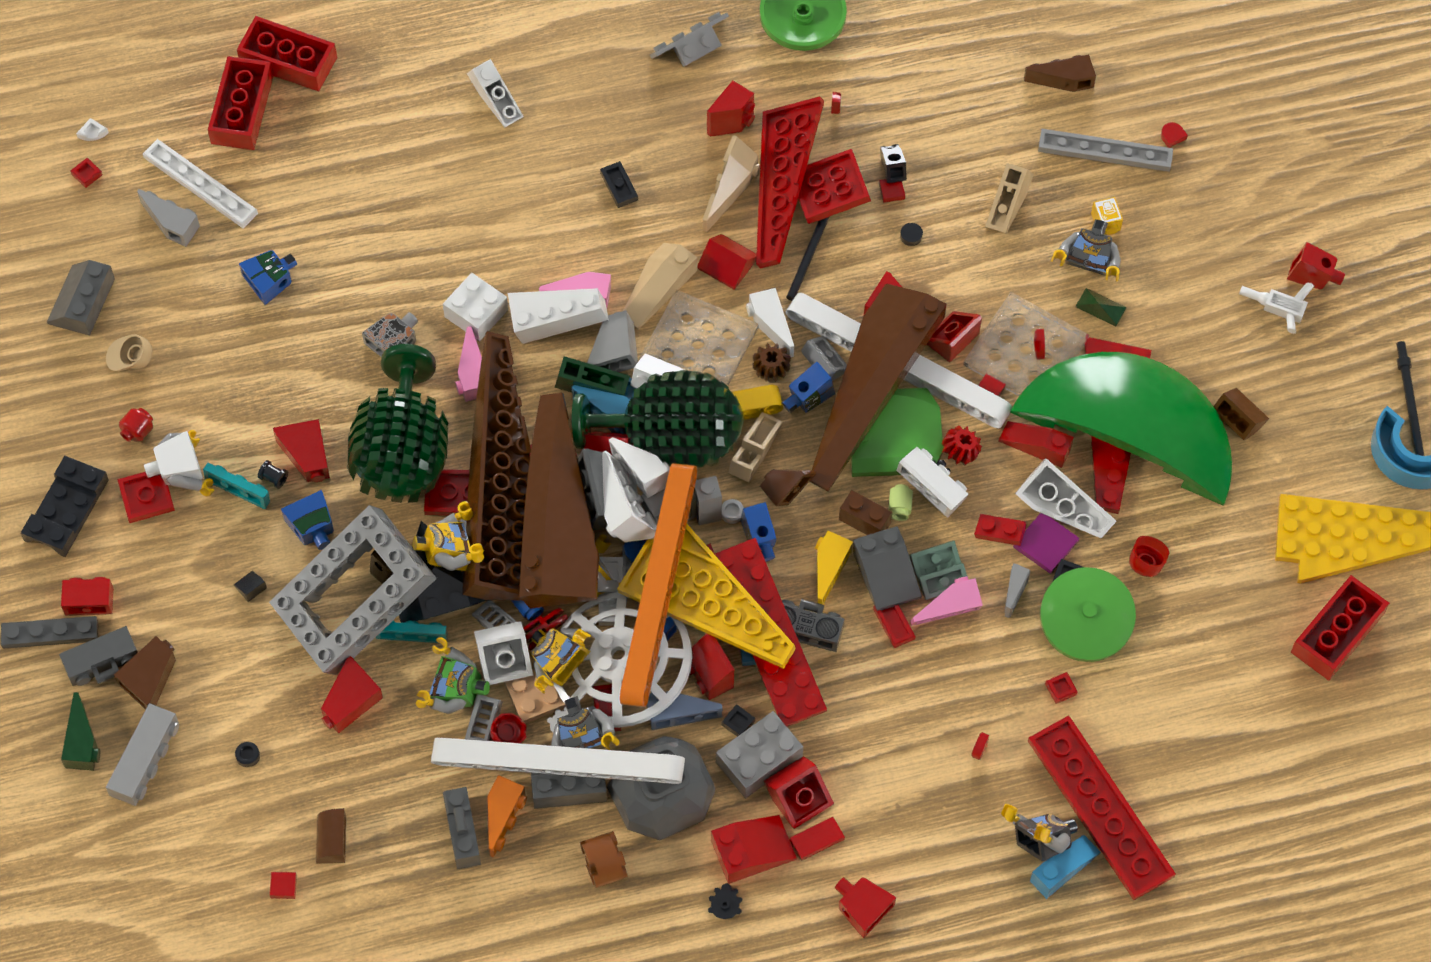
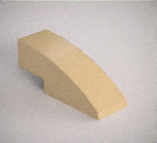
[728,412,783,482]

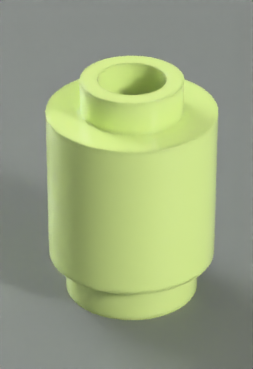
[888,484,913,521]

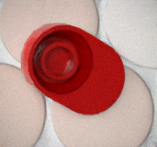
[1129,536,1170,577]

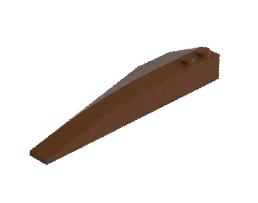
[810,284,947,492]
[519,392,599,609]

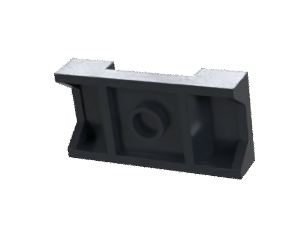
[20,455,109,557]

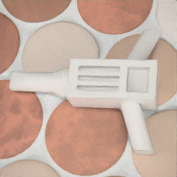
[1239,283,1314,334]

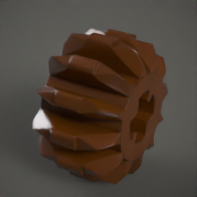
[752,343,791,382]

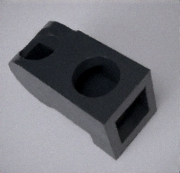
[880,144,907,183]

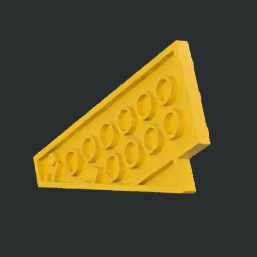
[1275,494,1431,584]
[617,524,795,669]

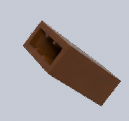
[114,636,176,710]

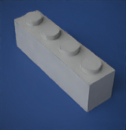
[106,703,179,806]

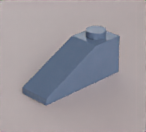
[647,691,723,730]

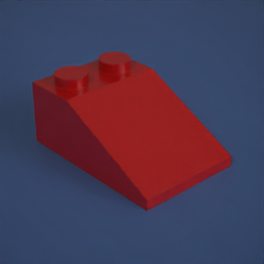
[711,815,797,884]

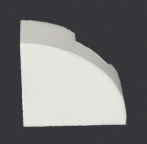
[76,118,109,141]

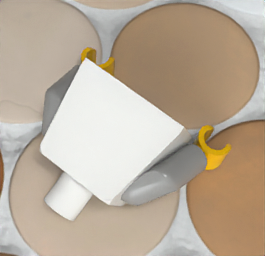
[144,430,215,497]

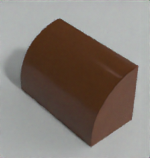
[1213,388,1269,440]
[316,808,347,864]

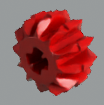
[942,425,982,466]

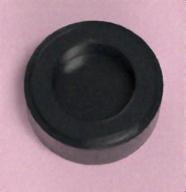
[900,223,923,246]
[235,742,260,767]

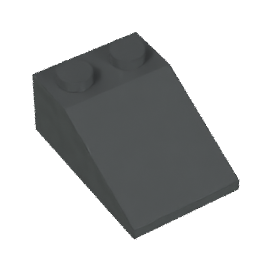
[853,526,922,611]

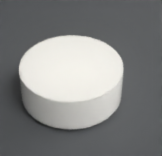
[722,499,744,524]

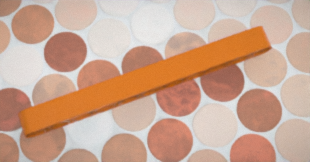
[620,463,697,708]

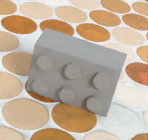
[716,711,803,799]

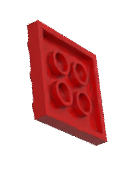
[798,149,871,224]

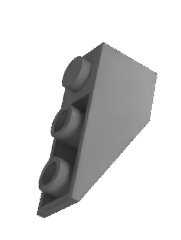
[137,189,200,247]

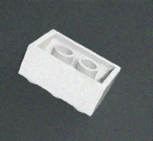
[896,447,968,518]

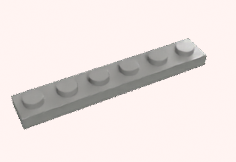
[1038,129,1173,172]

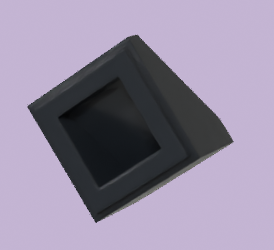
[234,570,267,602]

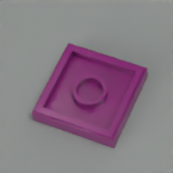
[1013,513,1079,574]

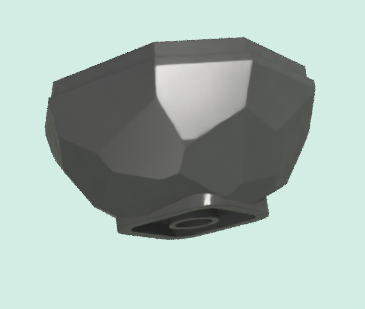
[607,736,716,840]

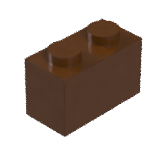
[839,490,892,535]

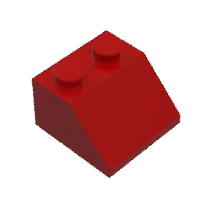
[707,80,755,137]
[689,633,734,700]
[764,756,834,829]

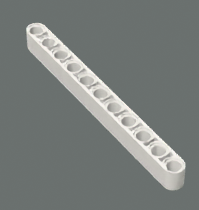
[785,293,1012,429]
[431,738,685,784]

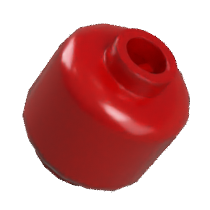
[119,408,153,442]

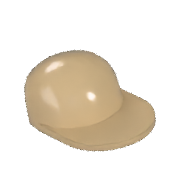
[106,334,153,372]

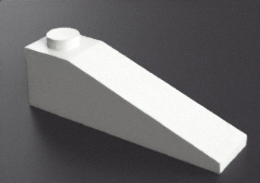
[602,451,657,542]
[1015,458,1116,538]

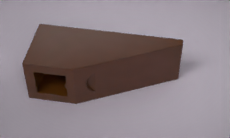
[1024,54,1096,92]

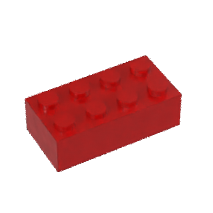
[237,16,337,92]
[208,56,274,150]
[1290,575,1390,681]

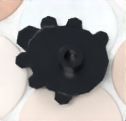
[708,883,742,919]

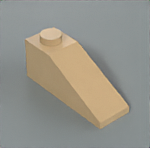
[985,163,1034,234]

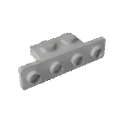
[650,12,729,67]

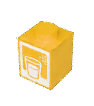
[1091,197,1123,235]

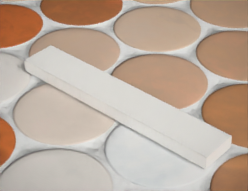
[143,139,258,229]

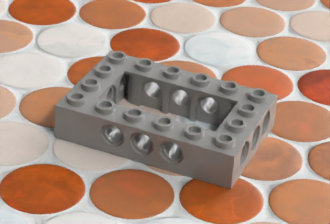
[269,505,437,675]

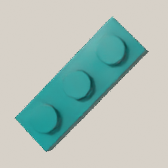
[203,463,270,509]
[376,620,448,643]

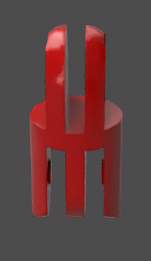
[523,608,568,651]

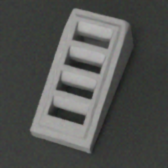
[1004,563,1030,618]
[472,600,516,629]
[465,694,503,741]

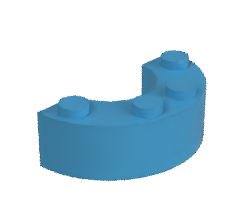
[1371,406,1431,489]

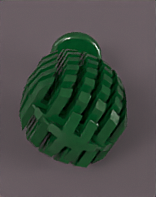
[347,344,449,503]
[572,370,744,468]

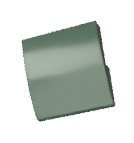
[909,540,968,600]

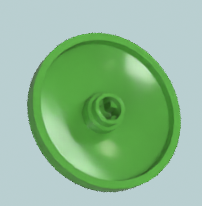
[760,0,847,51]
[1040,567,1136,662]

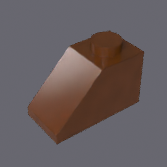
[760,469,817,506]

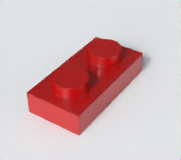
[974,514,1027,546]

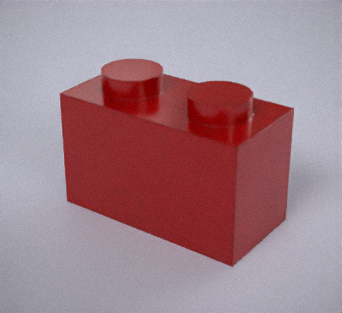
[61,577,114,616]

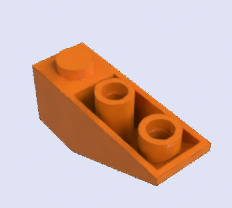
[488,775,527,858]

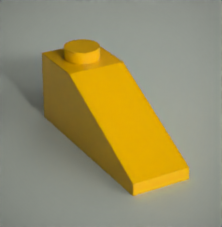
[815,531,853,605]

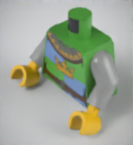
[415,637,490,714]

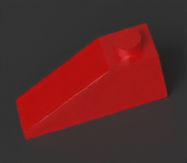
[998,421,1074,468]

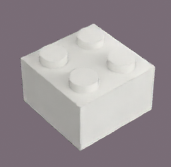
[443,273,508,341]
[474,621,533,685]

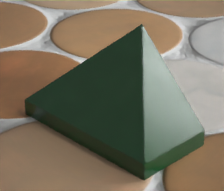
[1076,288,1127,327]

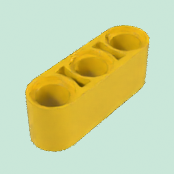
[733,384,784,420]

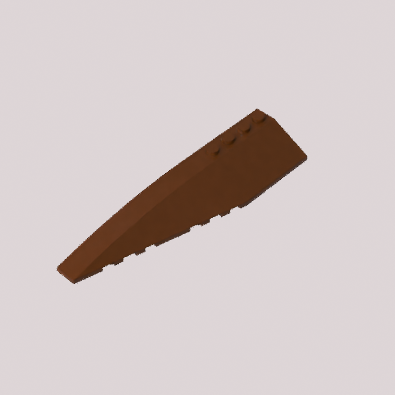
[463,331,531,601]

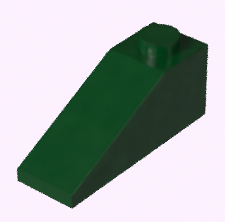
[554,356,630,396]
[61,692,101,771]

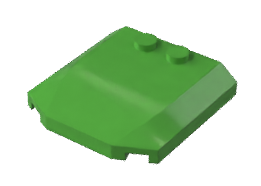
[851,388,943,477]

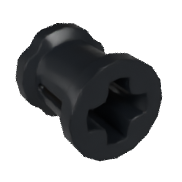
[258,460,289,489]

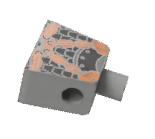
[362,312,418,357]

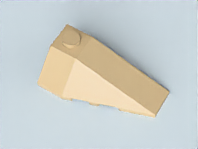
[703,136,760,232]
[623,243,697,330]

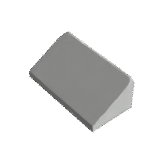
[801,336,847,381]

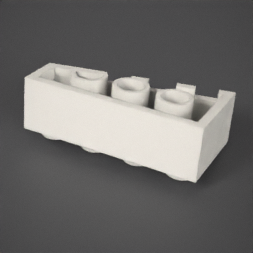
[508,288,609,344]

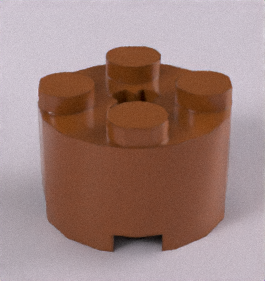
[580,831,628,888]

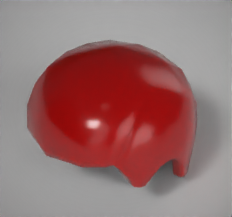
[490,713,527,744]

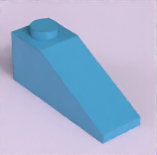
[1030,835,1101,899]

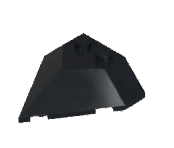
[399,521,487,623]

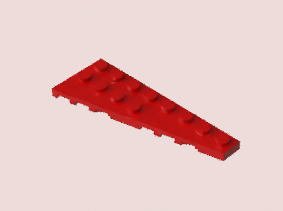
[756,96,824,269]
[1084,337,1152,514]

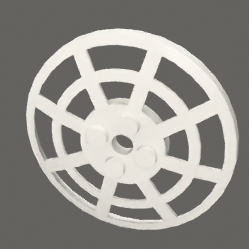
[553,592,692,728]

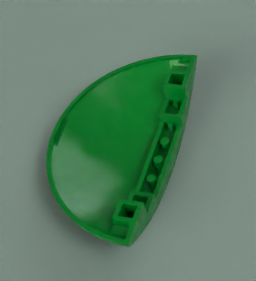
[1010,352,1232,506]

